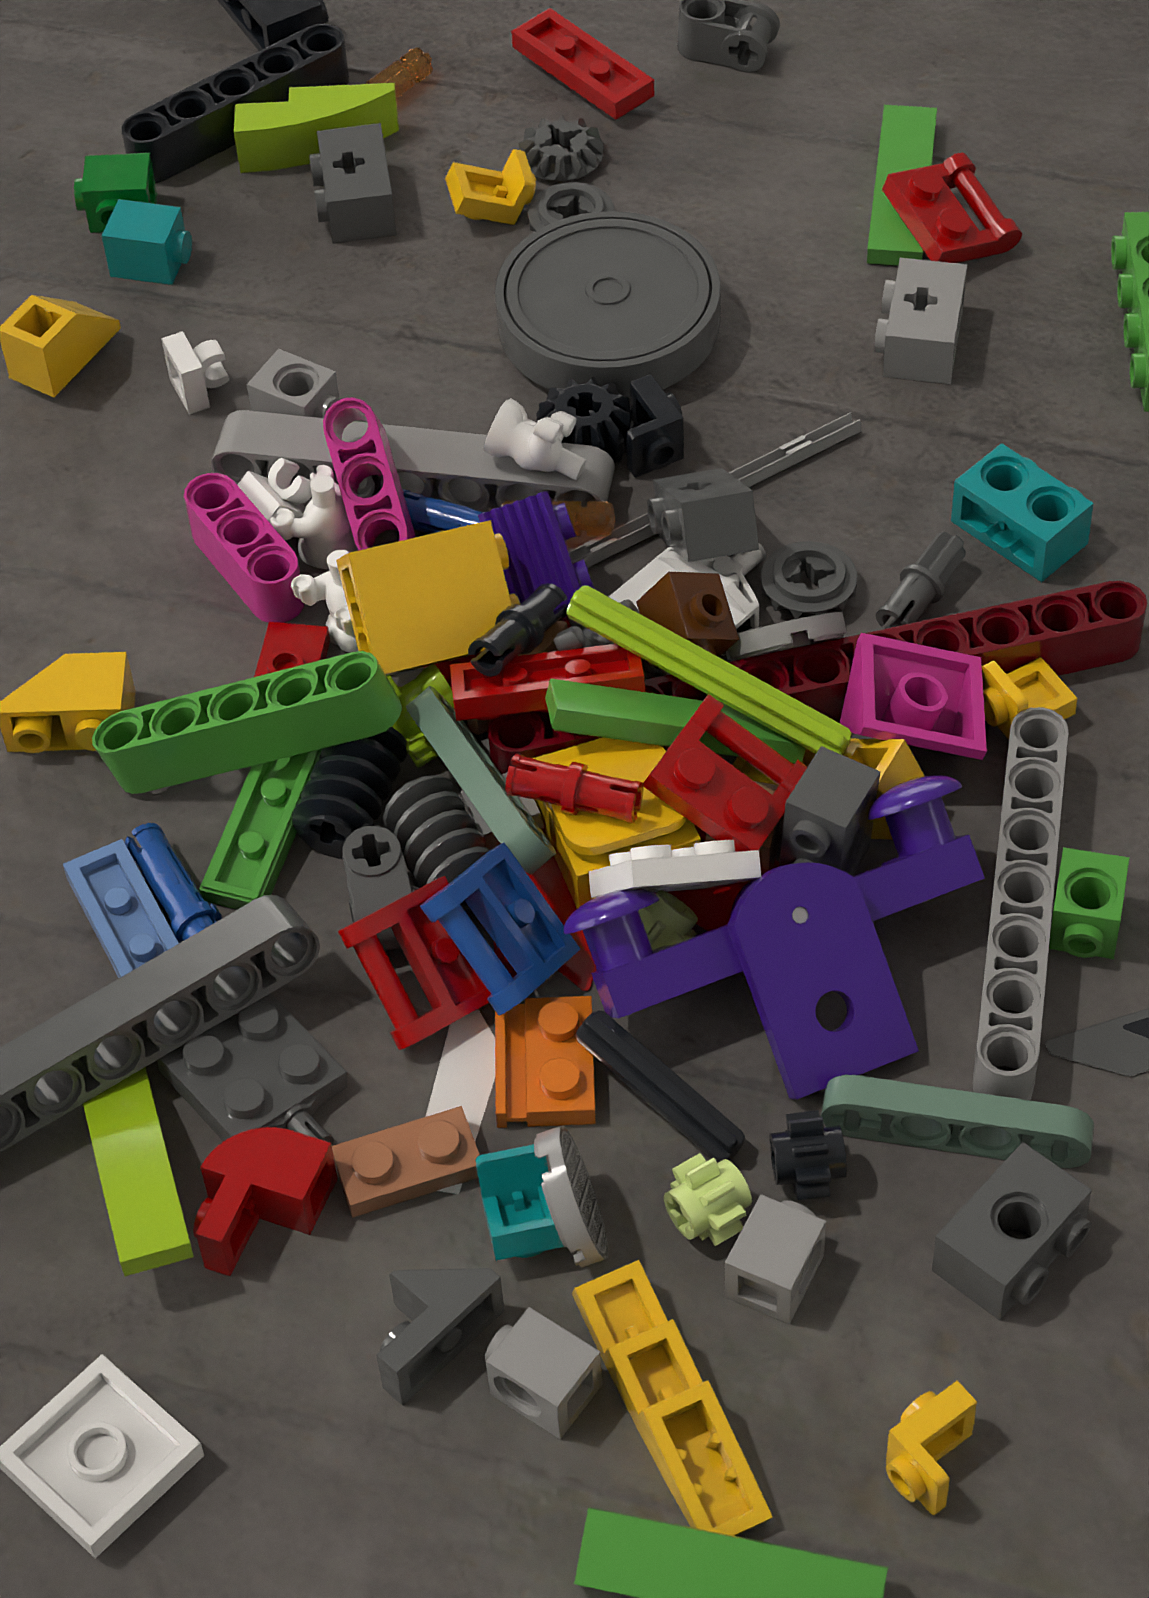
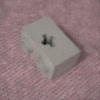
[874,258,967,384]

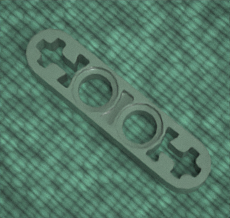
[406,686,557,875]
[821,1075,1094,1168]

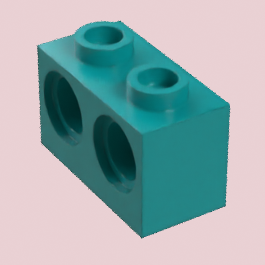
[951,443,1094,582]

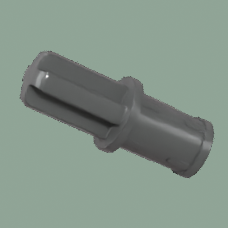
[876,531,966,628]

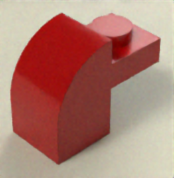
[193,1127,338,1276]

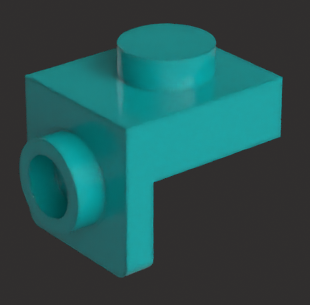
[475,1144,564,1261]

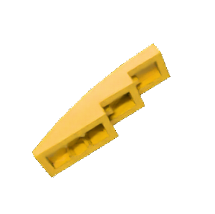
[572,1260,773,1536]

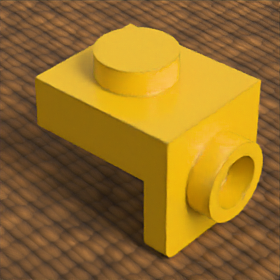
[445,149,536,225]
[982,658,1078,739]
[886,1380,977,1515]

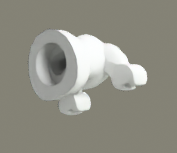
[483,398,587,481]
[270,465,358,569]
[291,550,359,653]

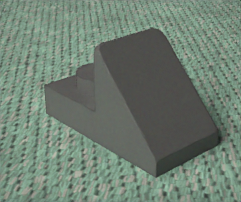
[376,1268,505,1406]

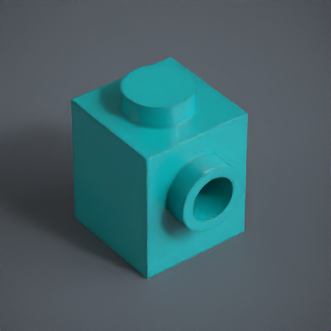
[102,199,192,285]

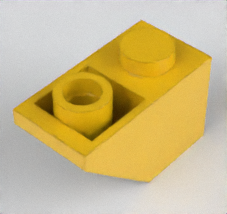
[0,295,121,398]
[0,652,136,753]

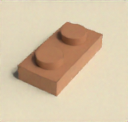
[332,1106,480,1218]

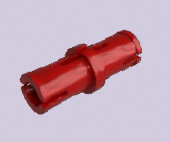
[505,754,644,823]

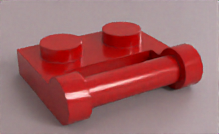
[882,153,1022,263]
[643,694,808,852]
[337,876,491,1050]

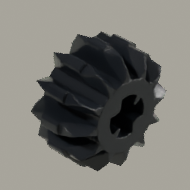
[536,376,634,462]

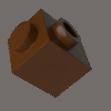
[636,571,739,668]

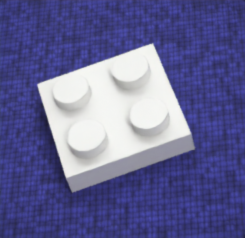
[588,840,761,898]
[0,1354,205,1559]

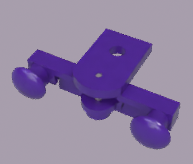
[563,776,985,1099]

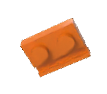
[495,996,596,1128]

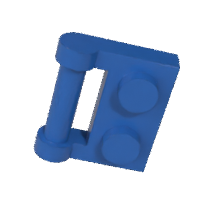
[420,842,580,1016]

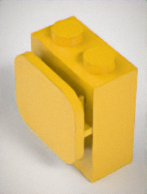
[336,520,520,676]
[533,737,701,909]

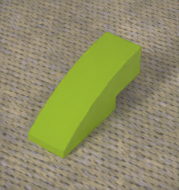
[234,83,399,173]

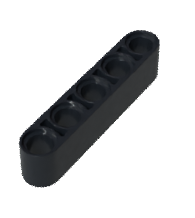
[121,24,349,183]

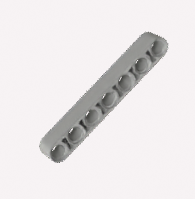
[211,410,615,524]
[972,707,1068,1100]

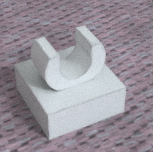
[161,331,229,415]
[238,458,312,524]

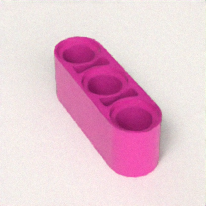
[323,397,416,550]
[184,473,304,623]

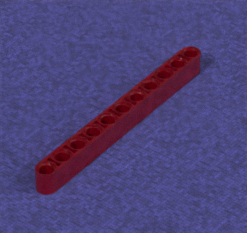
[488,581,1147,774]

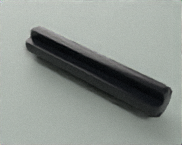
[575,1010,746,1163]

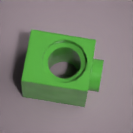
[1049,847,1130,959]

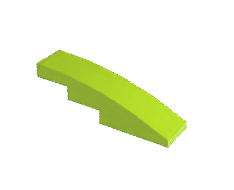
[83,1067,194,1277]

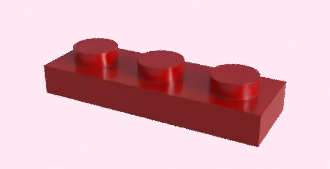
[511,8,655,120]
[450,644,646,721]

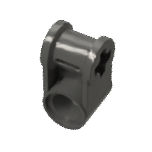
[677,0,780,72]
[343,826,415,952]

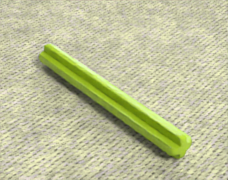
[567,586,852,755]

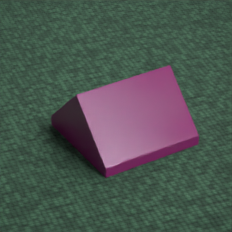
[840,633,987,760]

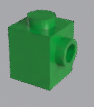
[74,153,157,233]

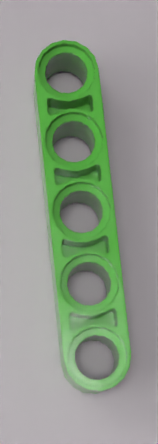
[92,651,402,794]

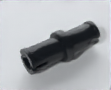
[468,583,569,677]

